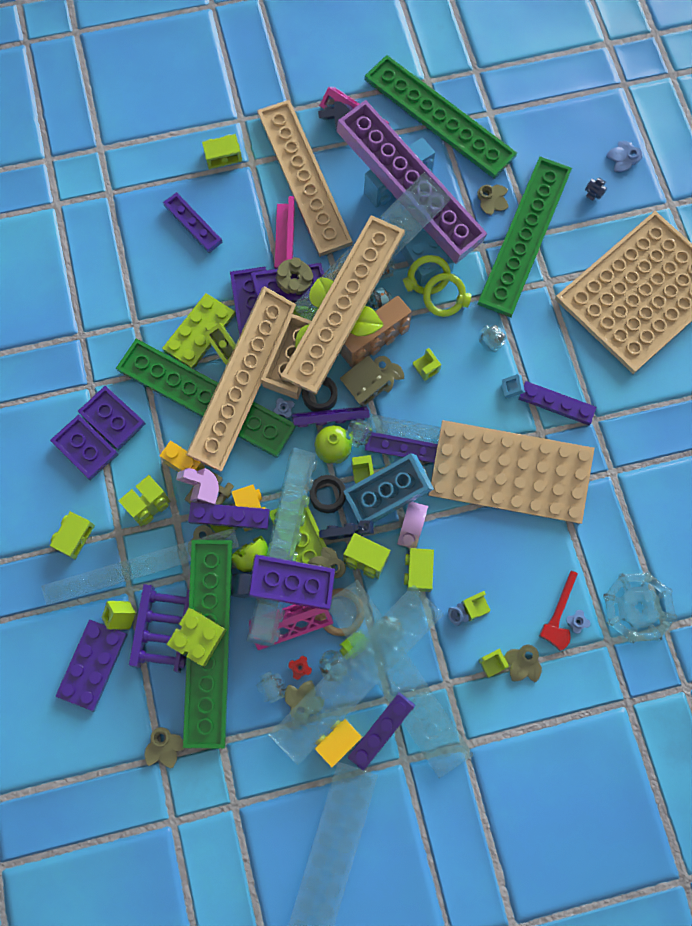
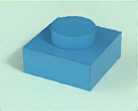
[502,374,525,399]

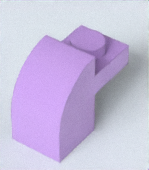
[176,468,219,504]
[397,502,428,548]

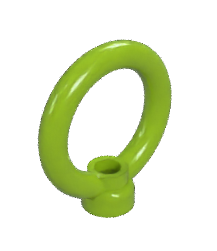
[403,255,451,295]
[423,273,471,317]

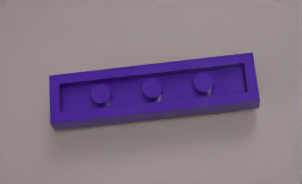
[163,192,223,253]
[518,381,596,425]
[292,406,370,427]
[365,431,438,464]
[188,502,270,530]
[347,692,415,771]

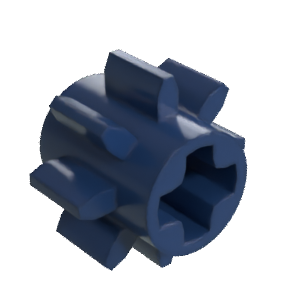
[585,178,607,201]

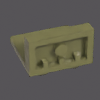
[340,356,391,407]

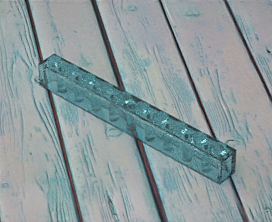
[247,447,317,647]

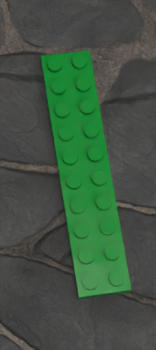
[364,55,517,179]
[477,156,572,317]
[116,338,296,458]
[183,540,233,749]

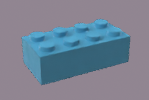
[364,137,435,208]
[389,210,454,286]
[343,453,434,523]

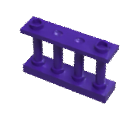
[129,584,189,673]

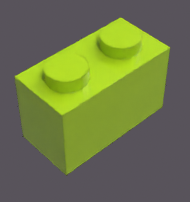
[202,134,242,169]
[204,323,236,365]
[50,511,95,560]
[404,548,434,592]

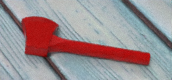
[539,571,578,651]

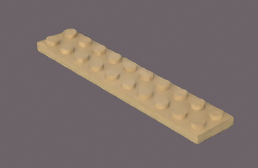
[257,100,353,257]
[281,215,405,395]
[186,286,296,472]

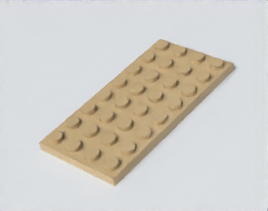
[428,420,595,524]

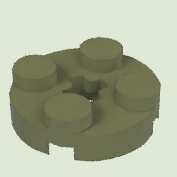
[276,257,313,295]

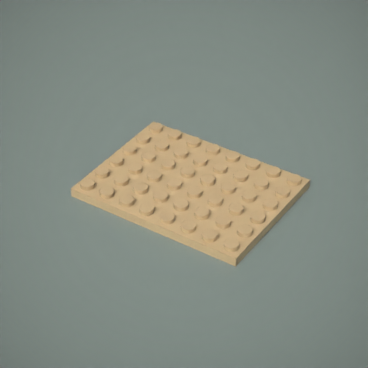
[555,211,692,374]

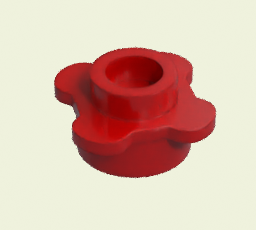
[288,656,312,680]

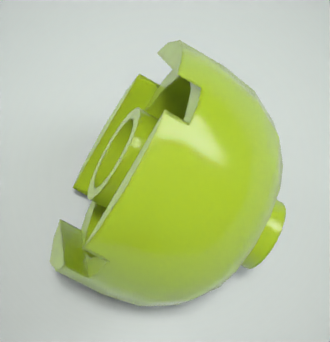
[314,425,352,464]
[232,535,270,573]

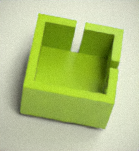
[118,475,171,526]
[343,533,391,579]
[167,608,227,666]

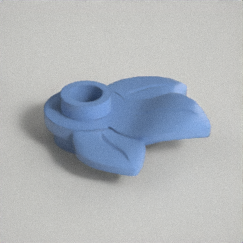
[606,141,642,172]

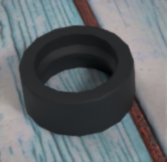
[302,377,338,411]
[309,475,346,514]

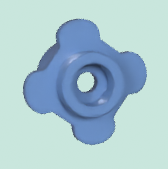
[273,398,294,418]
[448,603,469,626]
[566,610,590,634]

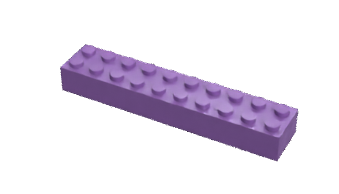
[337,100,487,264]

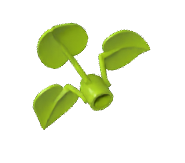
[295,277,384,348]

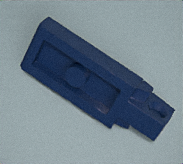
[319,520,374,540]

